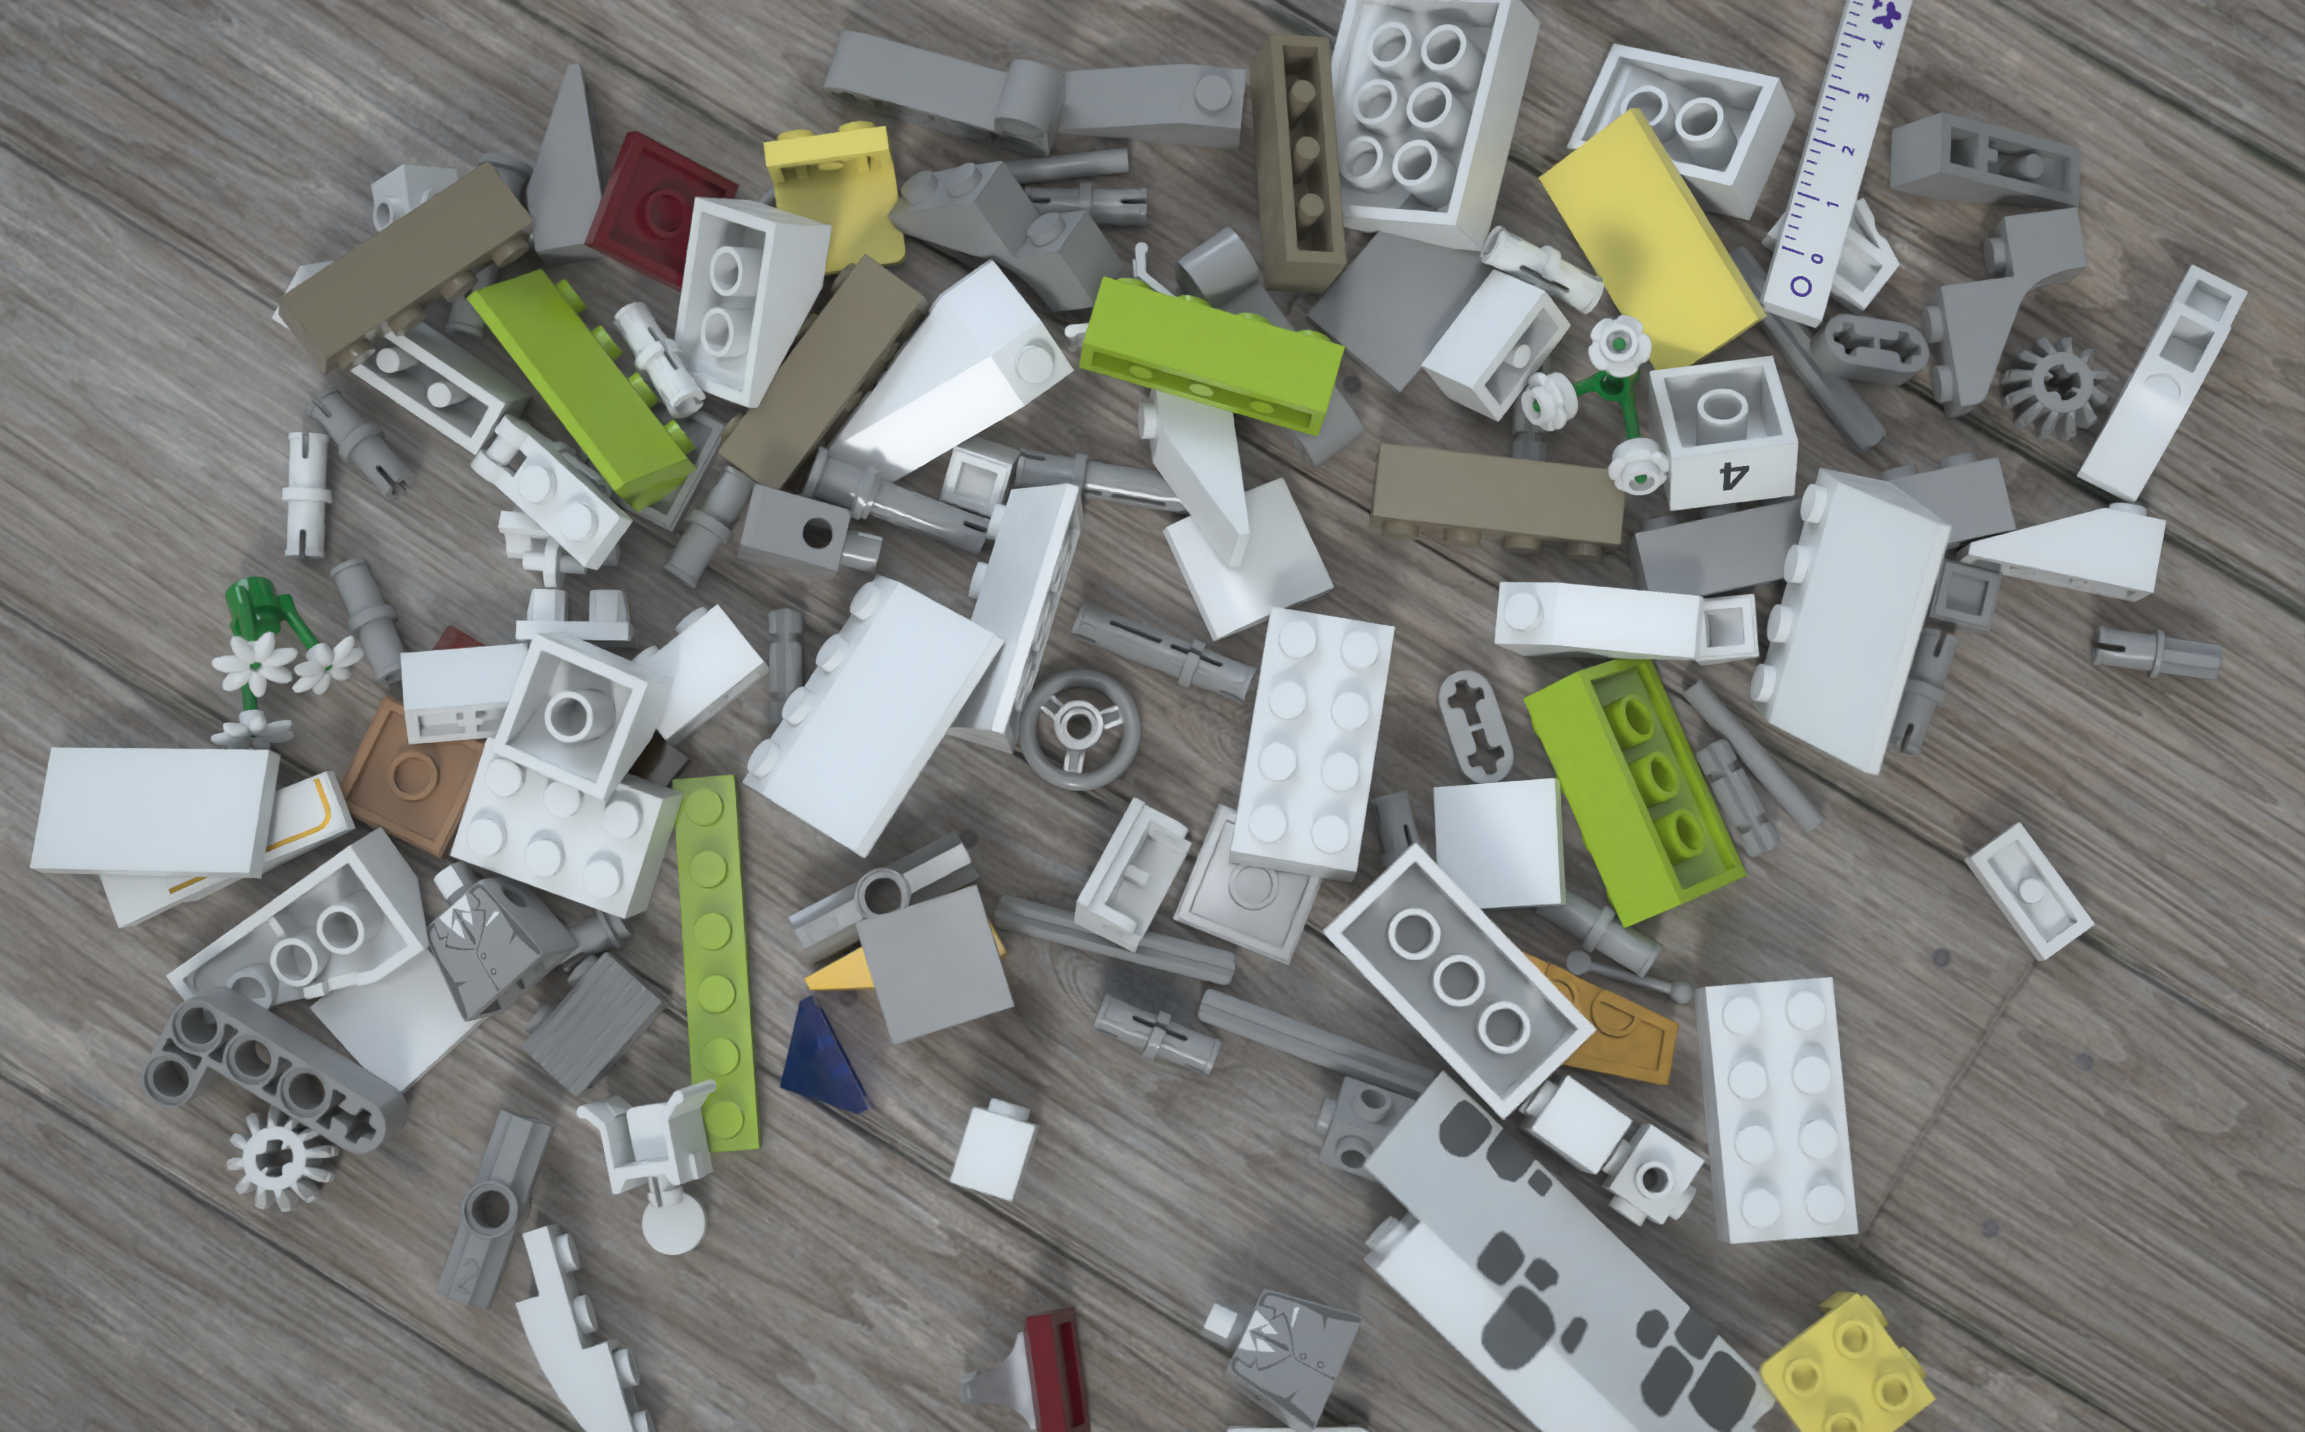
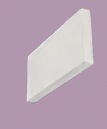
[30,747,281,878]

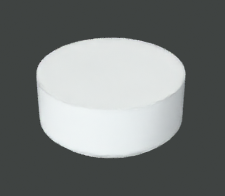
[642,1192,708,1255]

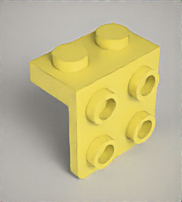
[763,121,906,276]
[1759,1291,1936,1432]

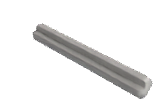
[1729,246,1886,454]
[993,895,1237,986]
[1197,989,1437,1100]

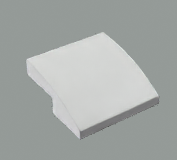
[1163,477,1334,642]

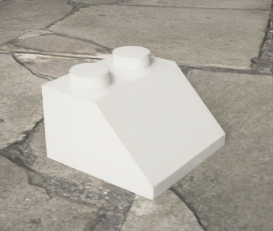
[490,632,674,801]

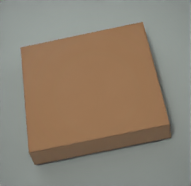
[340,694,486,860]

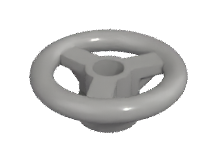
[1018,668,1141,791]

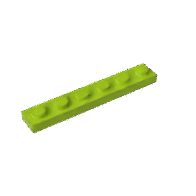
[672,774,762,1153]

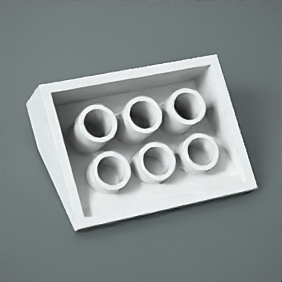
[1331,0,1540,251]
[1750,468,1952,775]
[945,483,1084,754]
[742,574,1005,858]

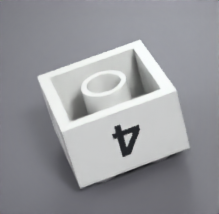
[1648,356,1798,511]

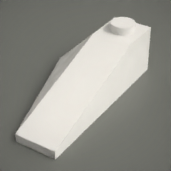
[826,259,1074,483]
[166,827,429,1026]

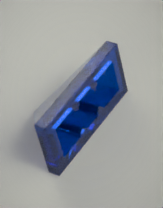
[780,995,874,1114]

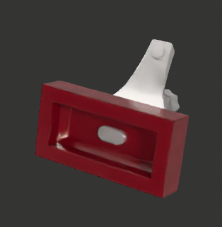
[958,1307,1091,1432]

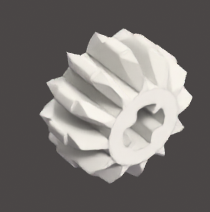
[226,1105,340,1212]

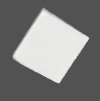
[939,435,1020,518]
[1696,594,1760,666]

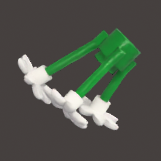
[211,576,365,750]

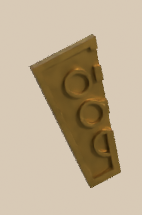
[1418,950,1679,1086]

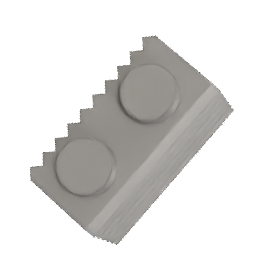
[521,952,669,1098]

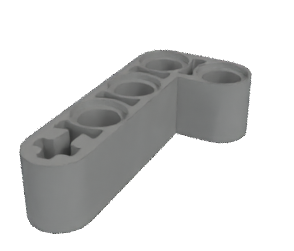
[823,30,1066,157]
[1175,226,1365,469]
[141,987,409,1154]

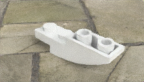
[2077,264,2248,504]
[515,1223,656,1432]

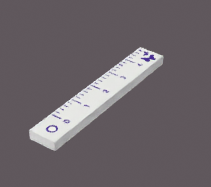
[1759,0,1913,328]

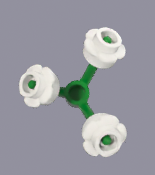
[1521,315,1669,495]

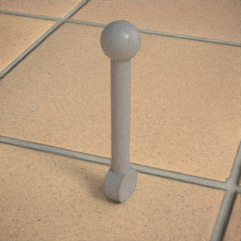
[1566,950,1694,1004]

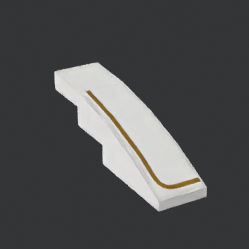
[99,771,355,928]

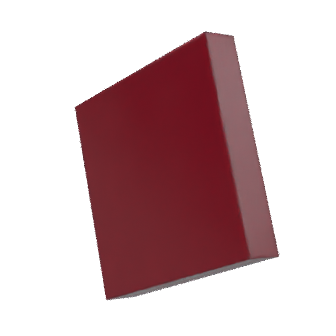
[584,131,739,293]

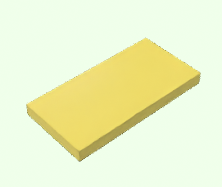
[1539,107,1767,370]

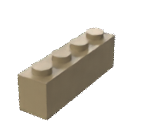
[1249,33,1346,294]
[279,161,534,375]
[717,254,931,495]
[1369,443,1626,562]

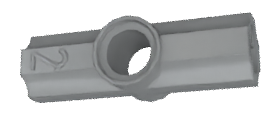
[789,831,981,965]
[436,1109,555,1309]

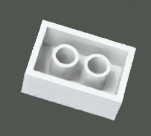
[450,735,684,919]

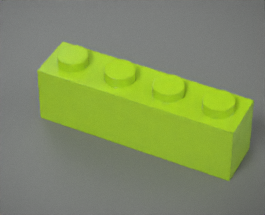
[1079,276,1345,437]

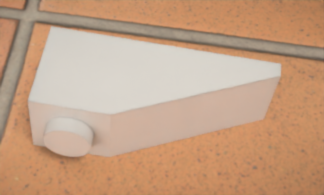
[1138,389,1251,567]
[1954,503,2166,602]
[1494,582,1704,660]

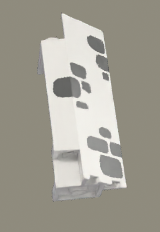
[1363,1071,1776,1432]

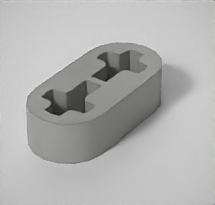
[1810,314,1930,386]
[1436,670,1514,784]

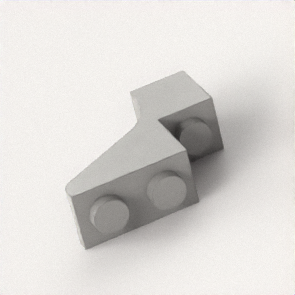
[887,160,1123,312]
[1921,207,2087,419]

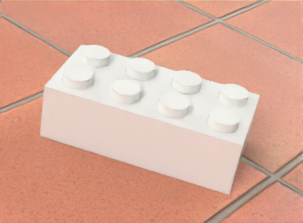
[1229,606,1395,883]
[1321,843,1597,1120]
[1693,977,1858,1244]

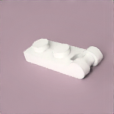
[470,414,633,570]

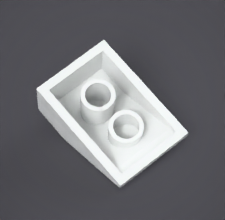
[1567,43,1796,220]
[674,197,832,408]

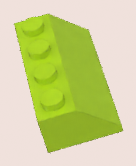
[467,269,697,513]
[1523,658,1747,928]

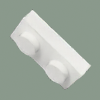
[1964,822,2095,961]

